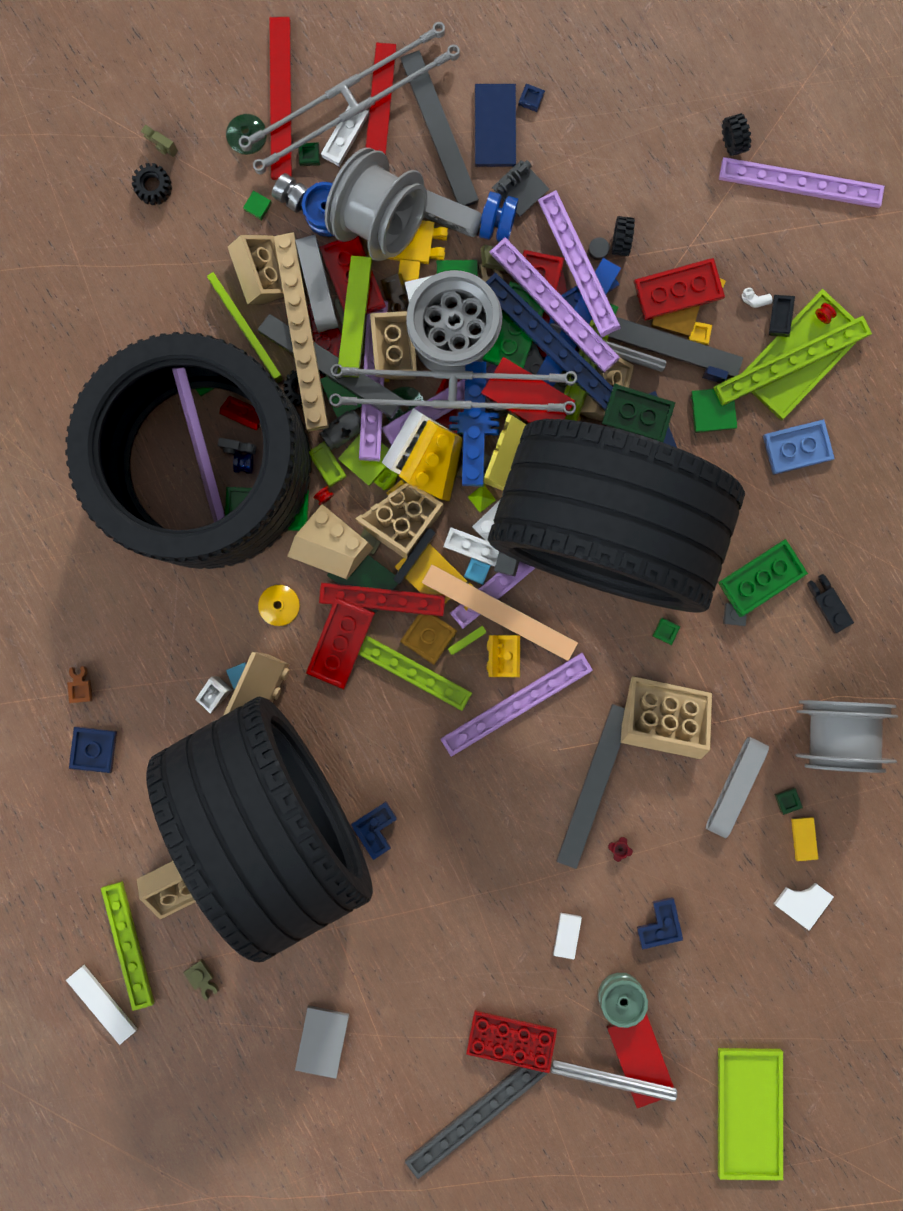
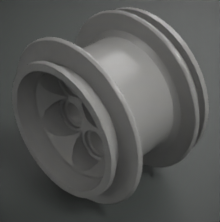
[325,148,427,261]
[406,270,502,371]
[795,700,898,773]

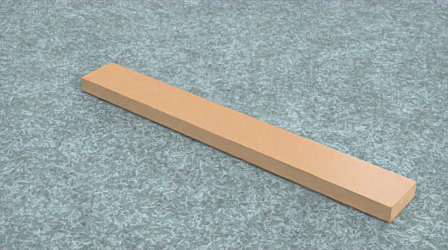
[422,564,578,661]

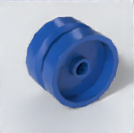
[302,182,335,237]
[479,191,519,242]

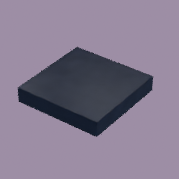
[69,727,117,773]

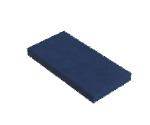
[475,84,516,167]

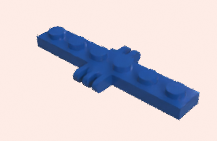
[449,361,500,486]

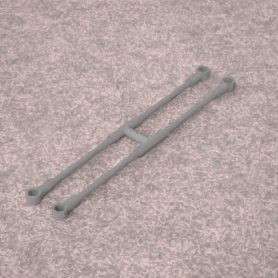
[239,22,460,174]
[329,364,577,415]

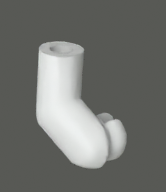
[742,288,772,308]

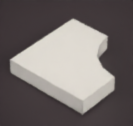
[774,883,834,930]

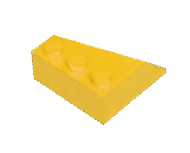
[399,420,463,501]

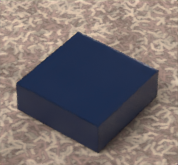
[518,83,545,112]
[702,366,729,383]

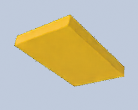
[395,544,468,604]

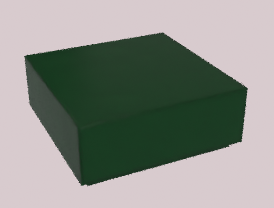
[298,142,320,166]
[774,787,803,815]

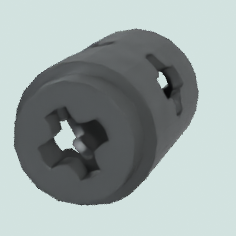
[319,410,361,450]

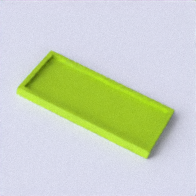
[742,289,855,421]
[718,1048,783,1180]

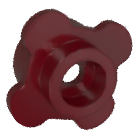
[608,837,633,862]

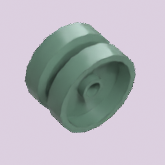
[598,972,648,1028]

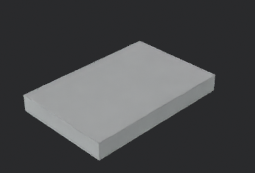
[295,1005,349,1079]

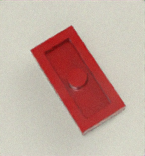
[219,396,261,431]

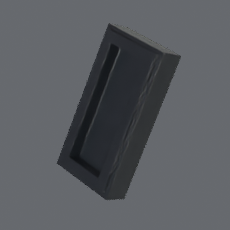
[769,295,795,337]

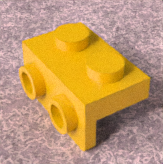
[487,635,520,677]

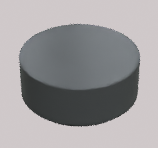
[588,237,610,260]

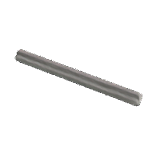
[550,323,666,372]
[551,1060,677,1102]

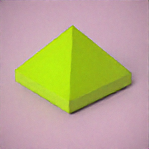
[374,467,398,490]
[468,484,496,513]

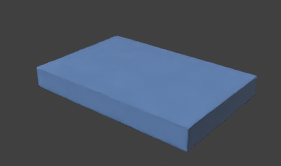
[763,419,835,475]

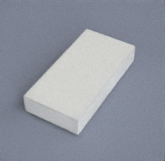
[553,912,582,959]

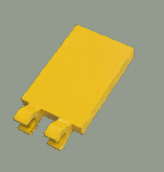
[368,220,448,265]

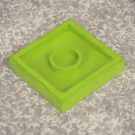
[338,434,389,487]

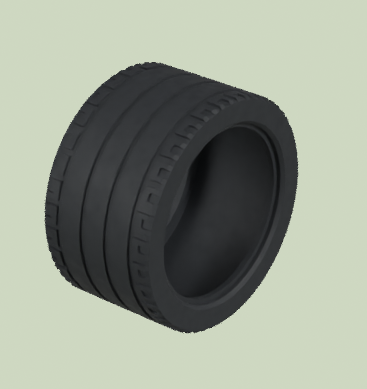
[65,332,312,569]
[488,419,745,613]
[146,696,373,963]

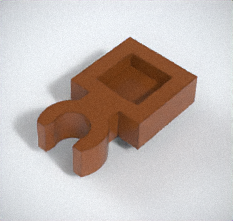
[67,666,92,703]

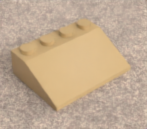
[223,652,290,716]
[621,676,712,759]

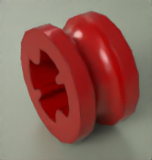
[815,303,837,324]
[313,486,334,506]

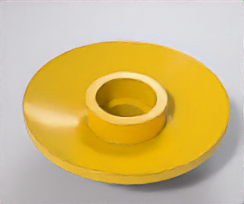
[258,585,300,626]

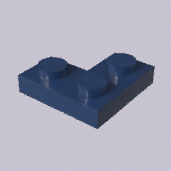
[351,801,397,860]
[637,897,683,950]

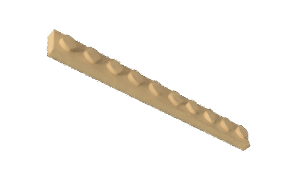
[274,232,329,432]

